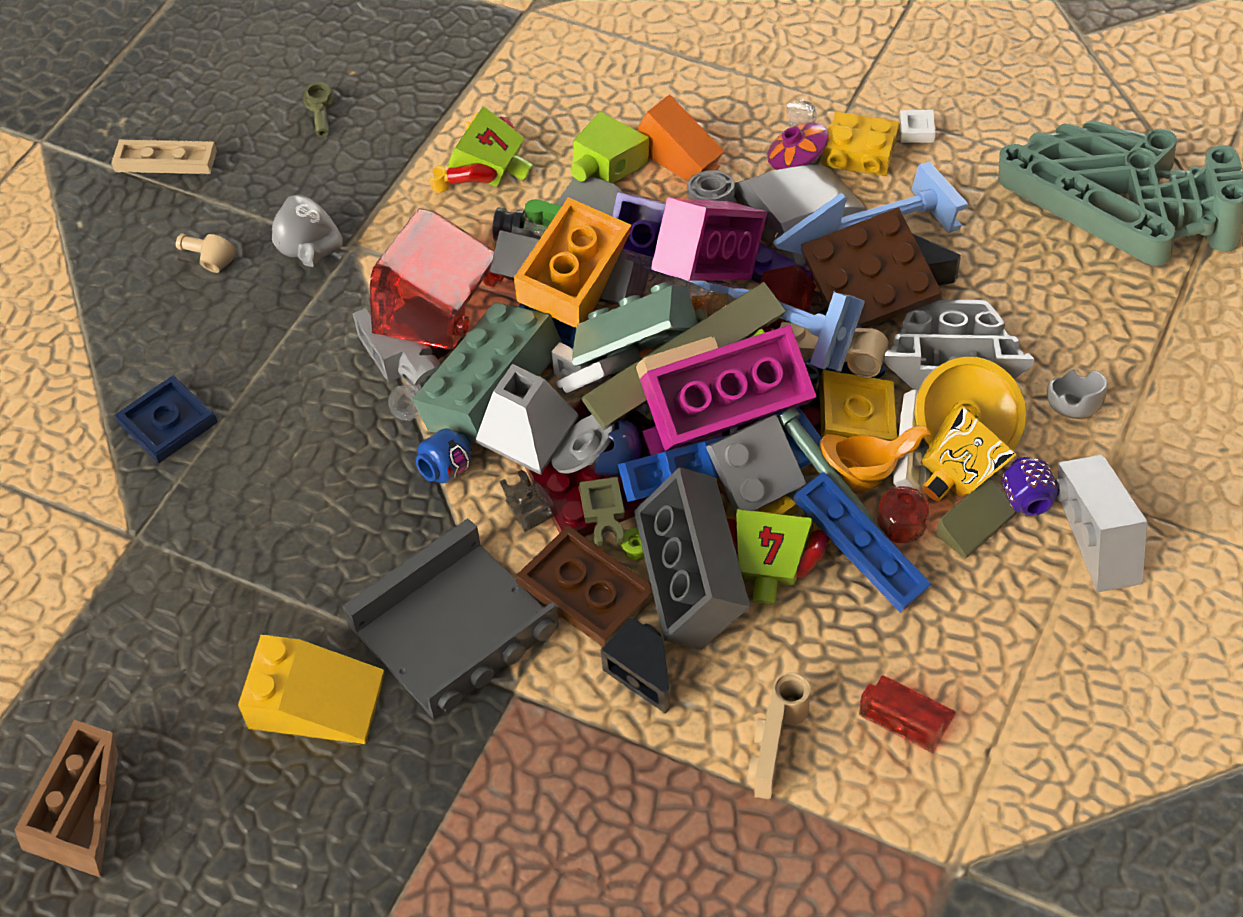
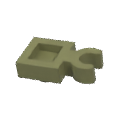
[579,477,625,547]

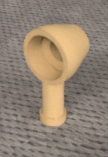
[176,233,237,273]

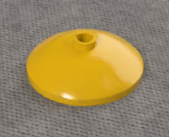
[915,357,1026,451]

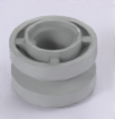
[687,170,735,203]

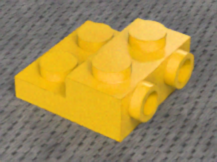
[821,112,900,177]

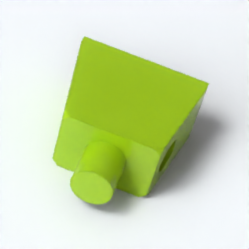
[570,111,649,184]

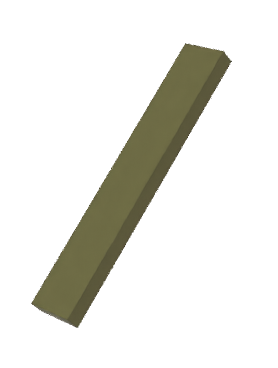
[582,282,786,430]

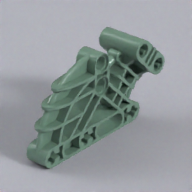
[998,121,1243,266]

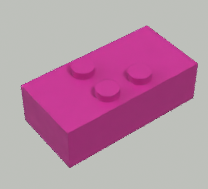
[651,197,767,281]
[640,324,816,451]

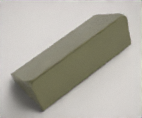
[936,478,1017,559]

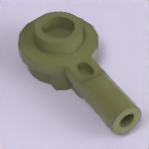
[303,82,335,138]

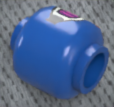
[415,428,472,484]

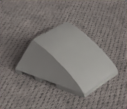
[734,165,867,268]
[884,300,1034,391]

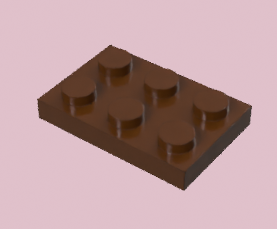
[516,525,654,647]

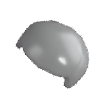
[1047,369,1108,419]

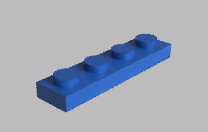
[793,471,931,613]

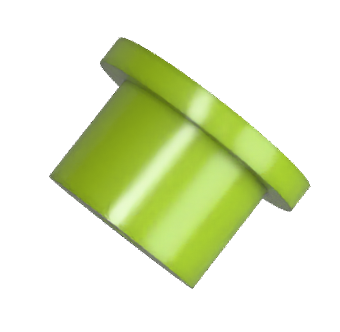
[621,527,645,561]

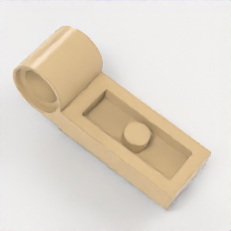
[780,322,888,378]
[748,672,811,800]

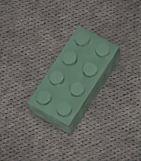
[412,302,562,444]

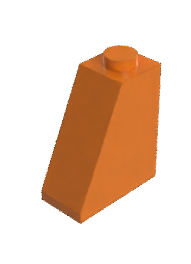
[637,94,725,182]

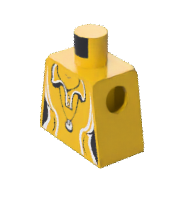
[921,405,1016,502]

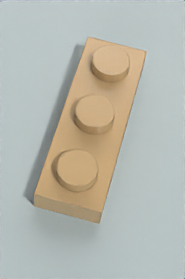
[111,140,217,174]

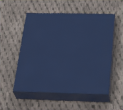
[114,375,218,463]

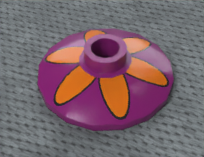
[767,122,829,170]

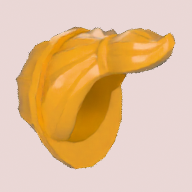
[819,426,930,493]

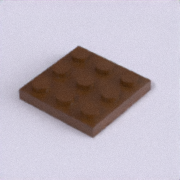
[801,207,942,328]

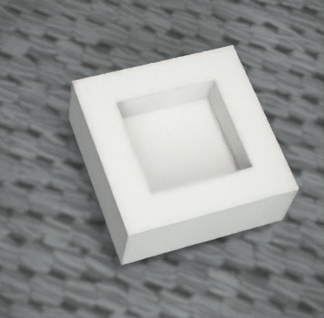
[899,110,935,143]

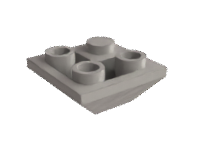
[476,364,579,475]

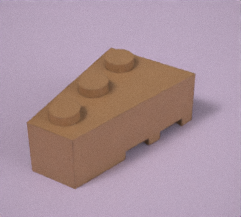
[15,720,118,877]

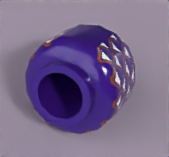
[1002,457,1058,516]

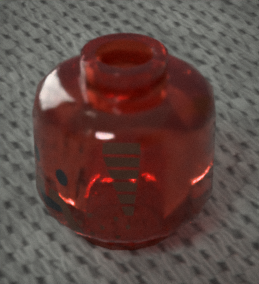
[877,486,929,544]

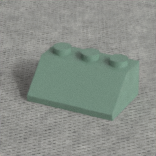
[572,281,699,366]

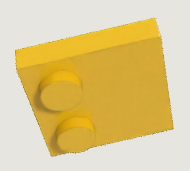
[819,370,897,441]

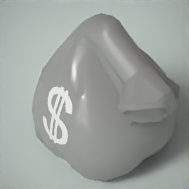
[272,194,343,267]

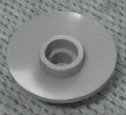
[551,415,615,473]

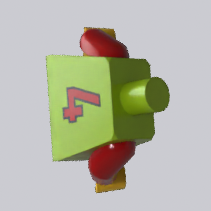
[429,106,533,193]
[726,509,832,605]

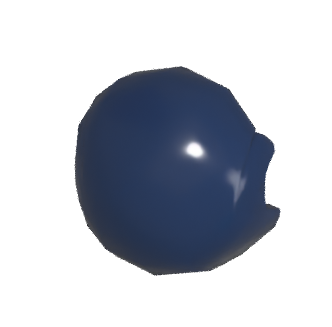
[595,419,643,477]

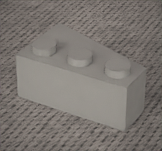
[1055,454,1147,592]

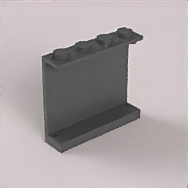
[343,518,559,719]

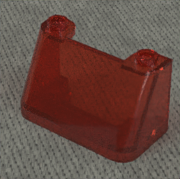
[370,208,503,350]

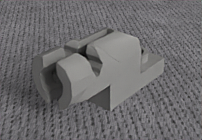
[353,308,441,393]

